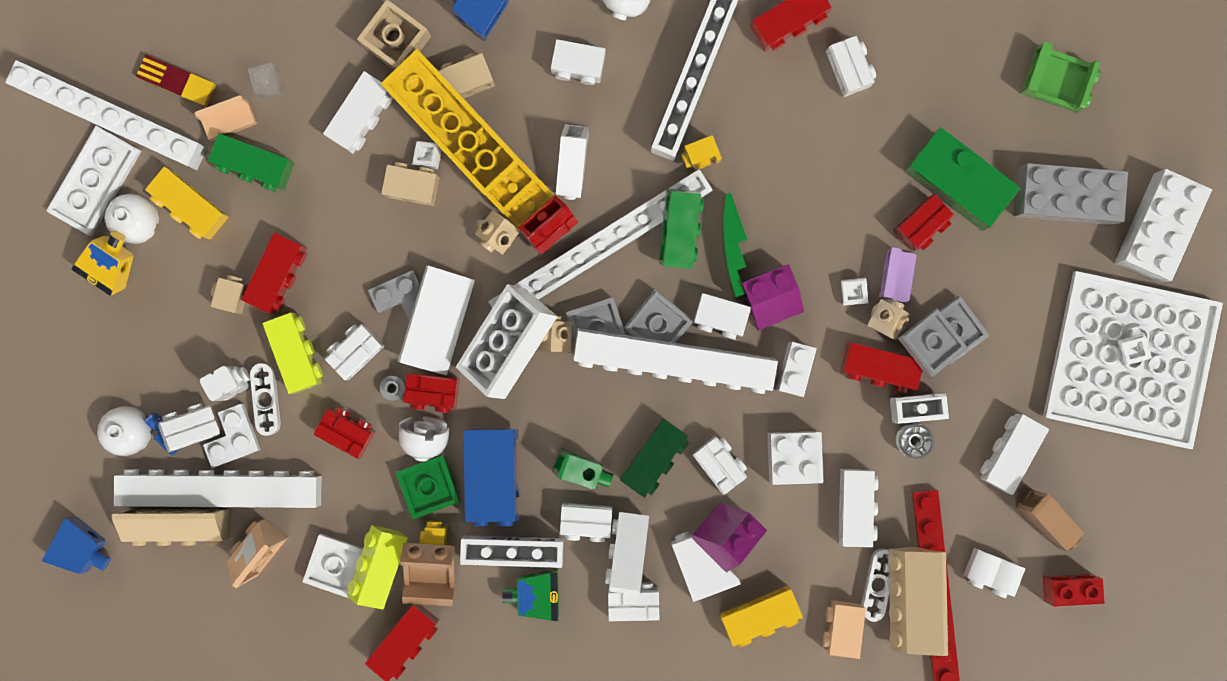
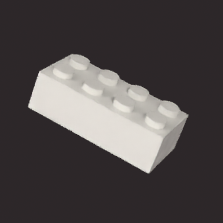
[1114,169,1212,283]
[456,284,558,399]

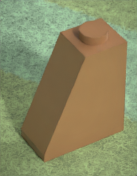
[1016,489,1084,552]

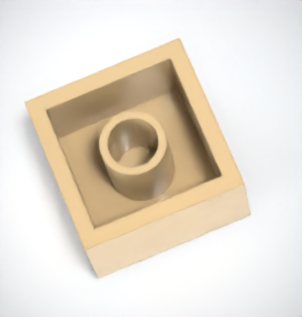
[357,0,431,70]

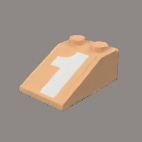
[227,519,288,588]

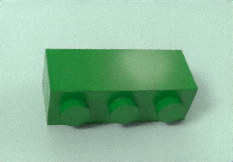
[208,133,294,192]
[658,189,704,269]

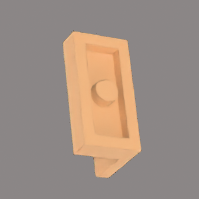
[194,95,257,141]

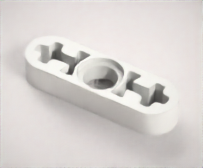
[250,364,281,436]
[861,548,889,622]

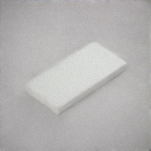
[46,126,142,236]
[398,265,475,376]

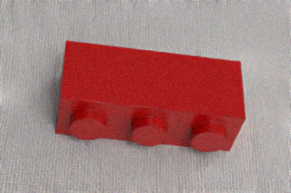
[750,0,832,52]
[241,232,307,314]
[840,343,923,394]
[365,604,439,681]

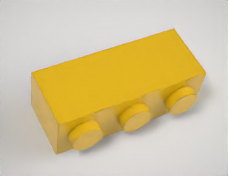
[145,167,229,240]
[720,586,803,647]

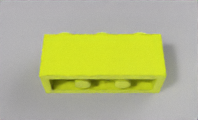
[262,313,323,394]
[347,525,408,609]

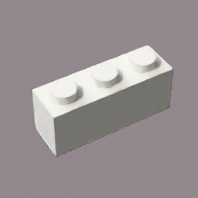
[323,71,393,154]
[980,414,1049,495]
[838,469,878,547]
[605,512,649,596]

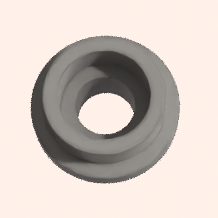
[380,376,405,401]

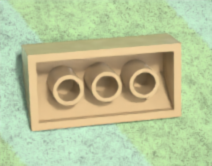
[112,508,230,546]
[888,547,948,656]

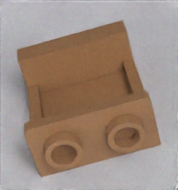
[400,543,456,606]

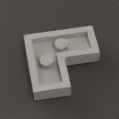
[368,270,421,322]

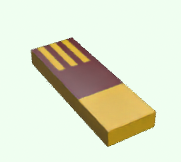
[136,54,216,107]

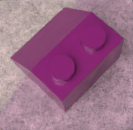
[742,264,804,331]
[691,503,767,573]

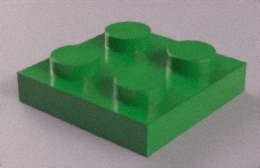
[395,455,461,520]

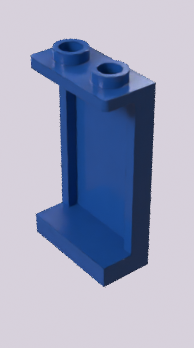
[464,429,519,526]

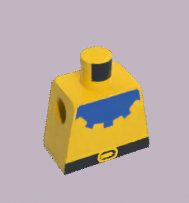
[71,231,134,296]

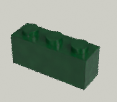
[620,418,689,498]

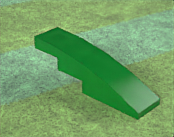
[722,193,747,298]

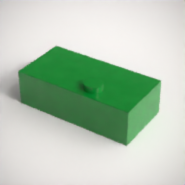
[904,127,1021,231]

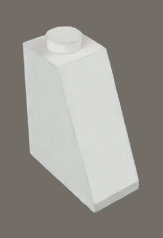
[556,124,589,200]
[671,532,740,602]

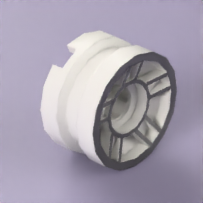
[896,422,934,459]

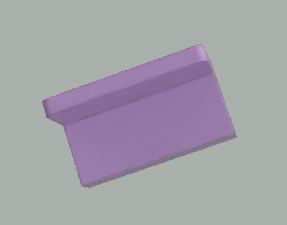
[879,247,917,303]

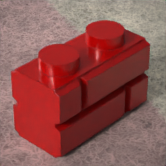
[893,193,954,251]
[517,195,578,255]
[404,373,460,413]
[313,406,375,459]

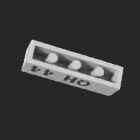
[460,535,564,568]

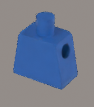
[452,0,509,41]
[42,516,111,574]

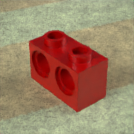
[1043,574,1105,607]

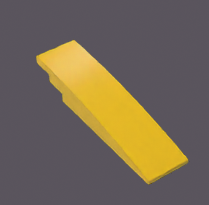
[381,49,554,229]

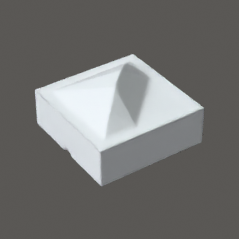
[412,141,442,170]
[841,277,869,306]
[1118,333,1151,366]

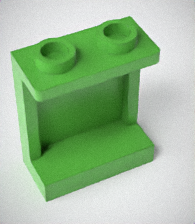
[1020,42,1101,113]

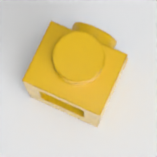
[681,135,722,170]
[420,521,448,545]

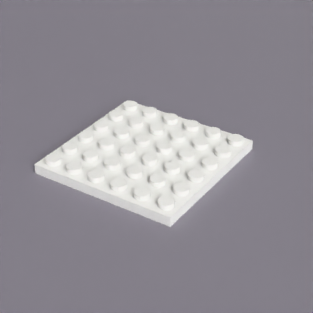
[1043,271,1223,449]

